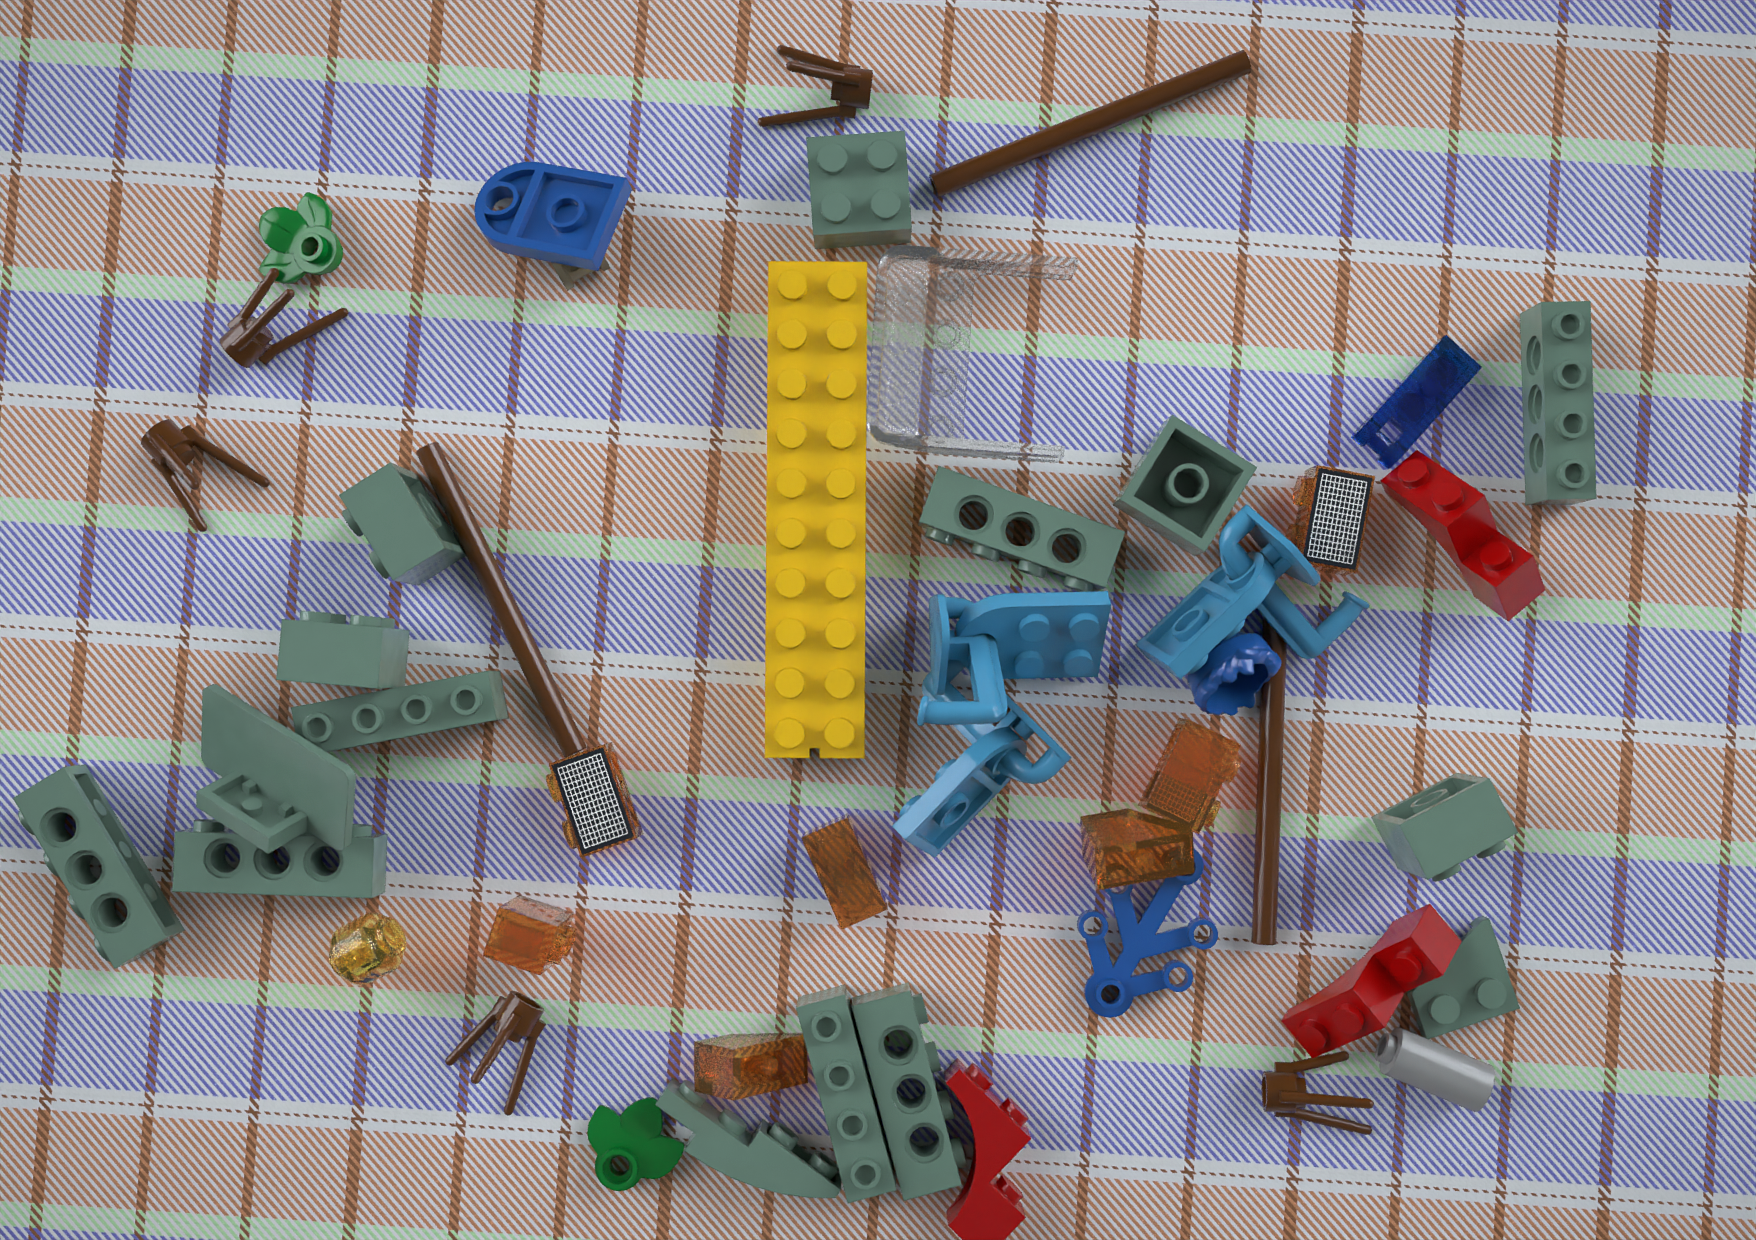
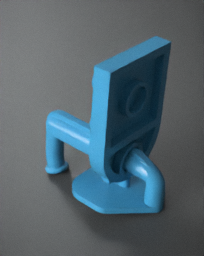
[1135,505,1370,680]
[917,591,1111,726]
[892,660,1072,858]

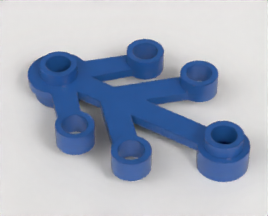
[1077,844,1218,1018]

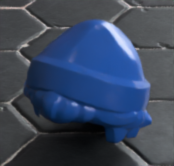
[1187,632,1282,716]

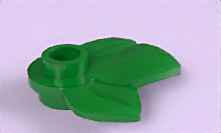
[259,192,343,284]
[587,1097,685,1191]

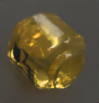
[329,912,406,986]

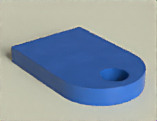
[474,162,632,271]

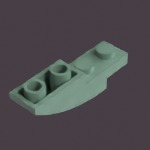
[655,1077,842,1198]

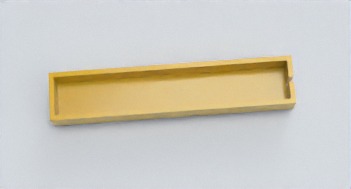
[765,261,867,759]

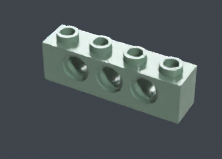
[1520,301,1597,505]
[918,466,1125,592]
[291,671,509,752]
[13,764,185,969]
[172,819,388,898]
[852,982,968,1201]
[796,984,896,1203]

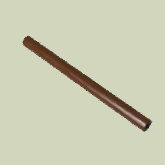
[929,50,1251,198]
[416,442,587,758]
[1251,617,1287,945]

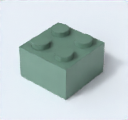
[806,130,912,249]
[1112,415,1257,556]
[339,462,466,586]
[276,610,410,689]
[1371,773,1518,882]

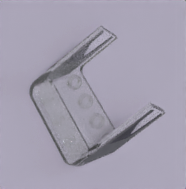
[866,245,1078,463]

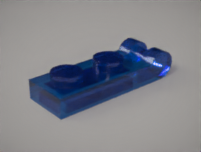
[1351,335,1482,470]

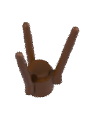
[757,45,873,127]
[219,268,349,368]
[141,419,270,532]
[445,990,546,1116]
[1261,1051,1374,1135]

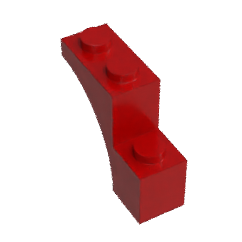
[1380,450,1545,622]
[1281,903,1462,1059]
[944,1058,1031,1240]

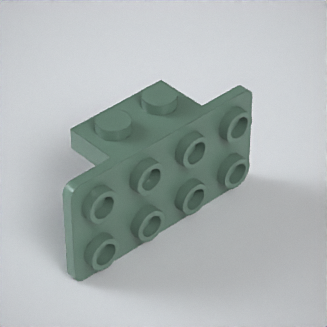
[196,684,356,854]

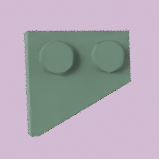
[1407,916,1520,1039]

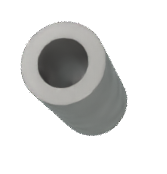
[1375,1027,1495,1112]

